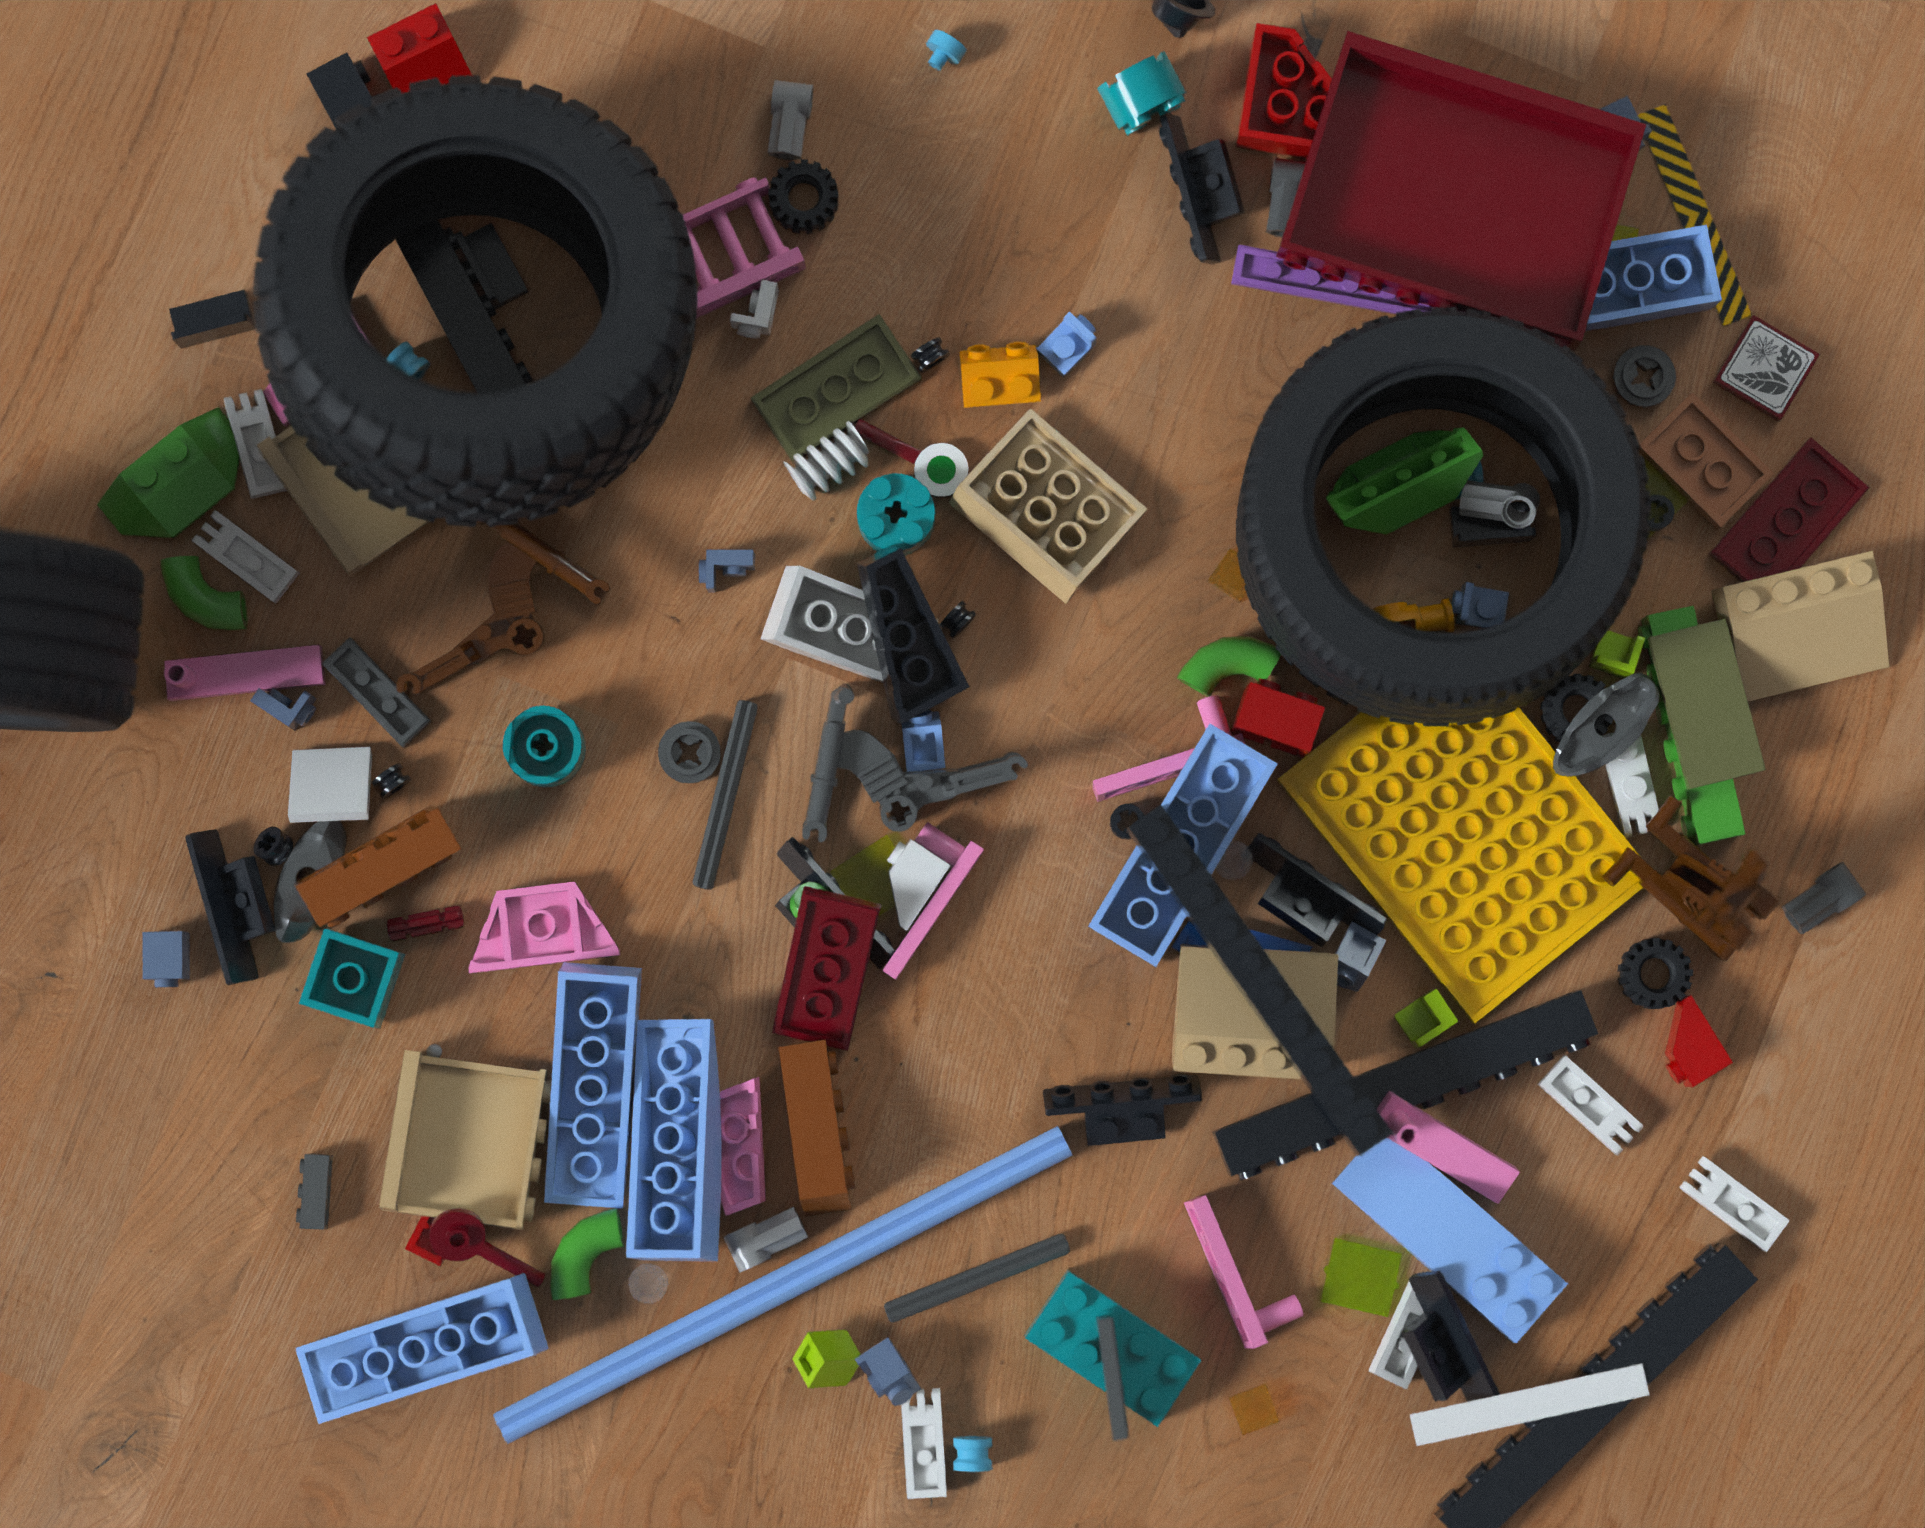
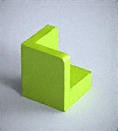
[1589,630,1645,678]
[1394,989,1459,1048]
[792,1330,861,1388]

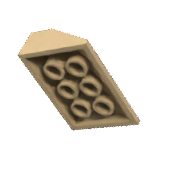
[949,408,1148,604]
[1711,551,1889,702]
[1172,944,1338,1079]

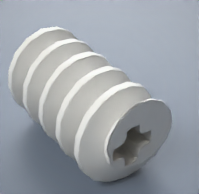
[783,421,869,501]

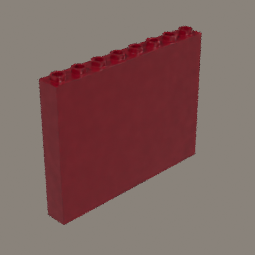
[1276,31,1647,351]

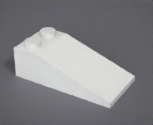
[760,566,939,683]

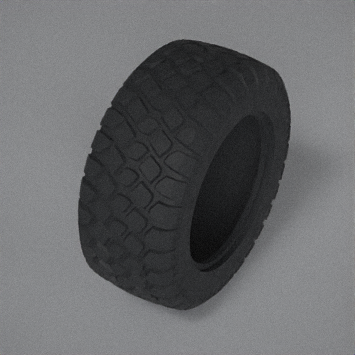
[253,75,697,527]

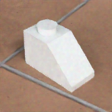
[887,839,950,931]

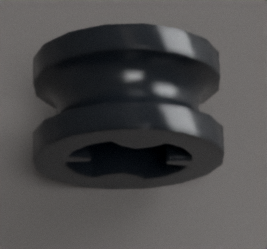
[911,337,950,372]
[1647,494,1675,532]
[939,601,977,639]
[371,763,411,799]
[1109,804,1144,840]
[254,826,294,866]

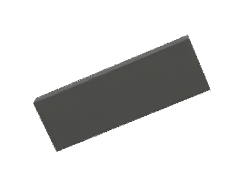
[322,637,432,748]
[1096,1315,1129,1441]

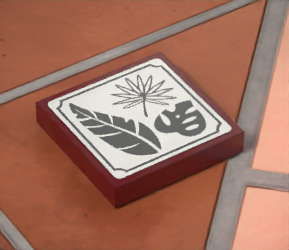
[1712,315,1820,422]

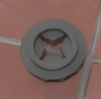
[1613,345,1676,408]
[658,721,720,783]

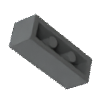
[296,1154,333,1230]

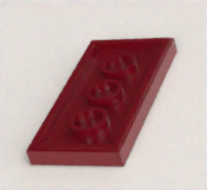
[1709,437,1870,583]
[772,886,881,1051]

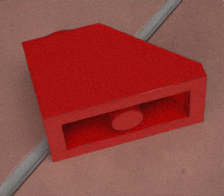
[1665,995,1733,1087]

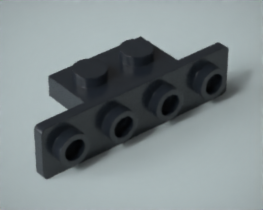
[1159,113,1245,265]
[185,829,276,985]
[1244,833,1388,947]
[775,837,895,969]
[1043,1073,1202,1146]
[1402,1271,1500,1402]

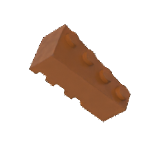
[294,805,461,929]
[779,1040,855,1217]

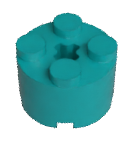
[1097,51,1187,136]
[857,473,935,556]
[503,706,586,788]

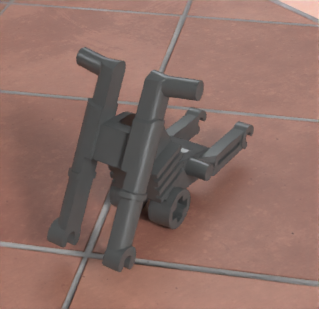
[802,684,1028,842]

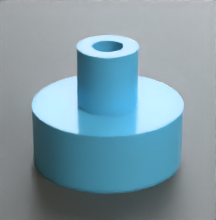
[926,29,967,71]

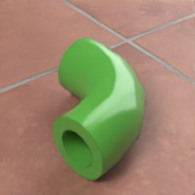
[160,556,248,630]
[1177,636,1281,697]
[550,1208,624,1300]

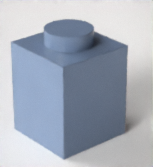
[142,931,190,988]

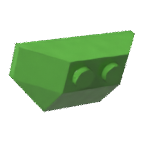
[97,407,240,538]
[1326,427,1483,535]

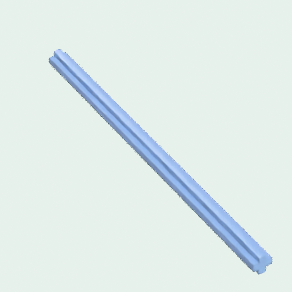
[493,1126,1073,1444]

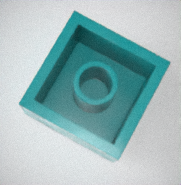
[298,928,406,1029]

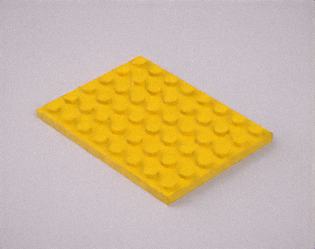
[1277,707,1643,1024]

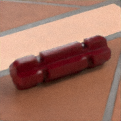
[387,906,464,942]

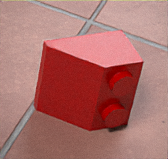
[367,3,472,93]

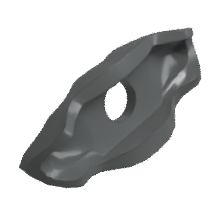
[1553,673,1659,777]
[274,821,347,943]

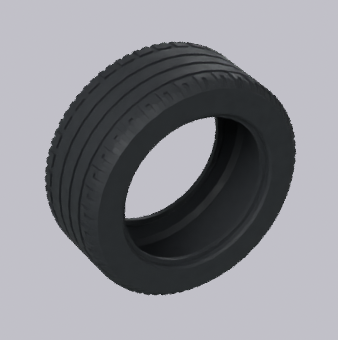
[1236,307,1651,726]
[0,529,144,732]

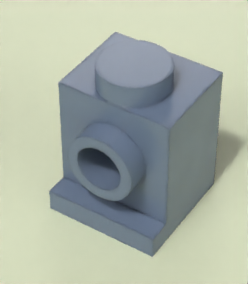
[855,1337,921,1406]

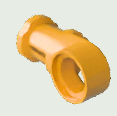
[1373,598,1455,633]

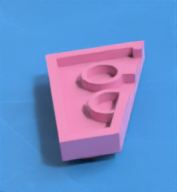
[720,1077,766,1216]

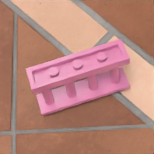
[683,177,806,318]

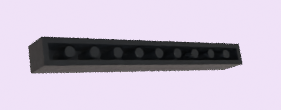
[306,52,533,393]
[1126,804,1393,1156]
[1212,990,1598,1181]
[1434,1243,1758,1528]

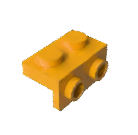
[959,341,1041,408]

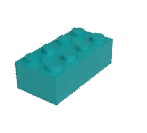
[1024,1269,1202,1427]

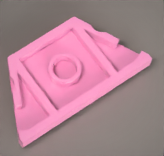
[468,882,621,974]

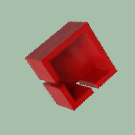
[1231,679,1325,758]

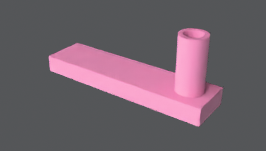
[164,645,325,701]
[1093,695,1245,802]
[882,822,984,980]
[1377,1091,1520,1204]
[1184,1195,1303,1349]

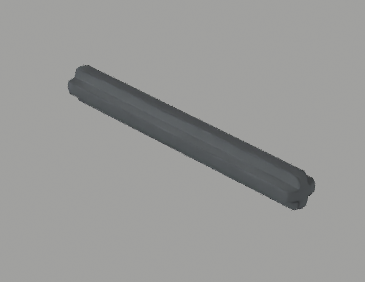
[693,700,758,890]
[884,1234,1070,1323]

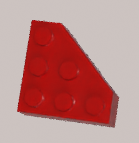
[1235,23,1332,158]

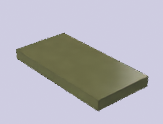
[750,314,922,464]
[1647,618,1766,790]

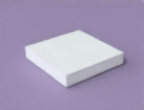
[288,747,372,823]

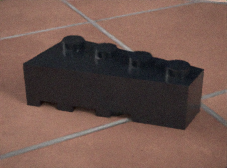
[857,545,970,724]

